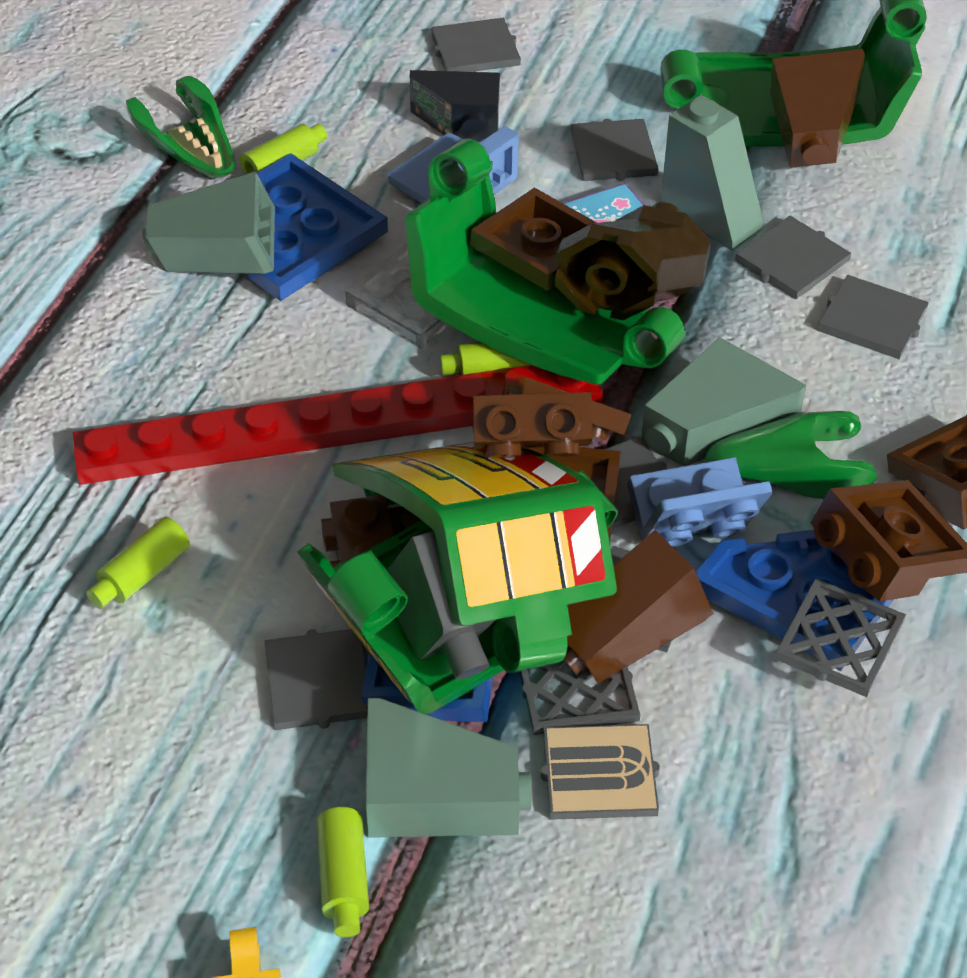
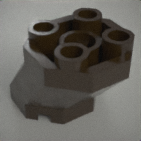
[555,202,711,321]

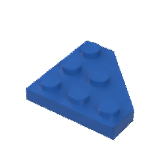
[248,153,388,301]
[696,529,894,672]

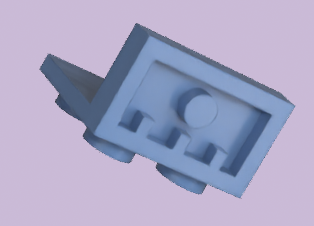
[388,126,519,203]
[627,457,772,547]

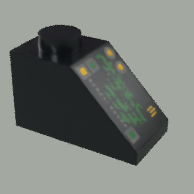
[409,70,500,142]

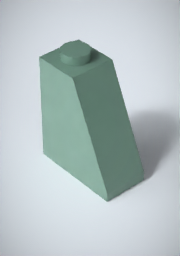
[660,95,763,250]
[142,171,275,274]
[641,337,806,467]
[366,698,531,838]

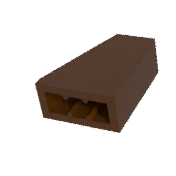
[770,49,865,168]
[563,530,713,684]

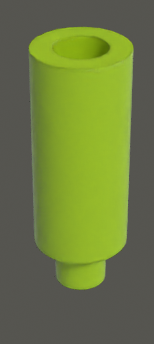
[240,123,327,175]
[440,342,531,375]
[86,517,190,609]
[317,807,369,938]

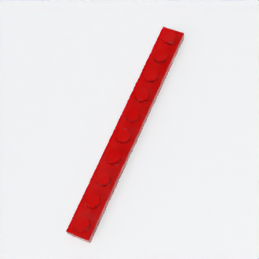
[73,365,603,485]

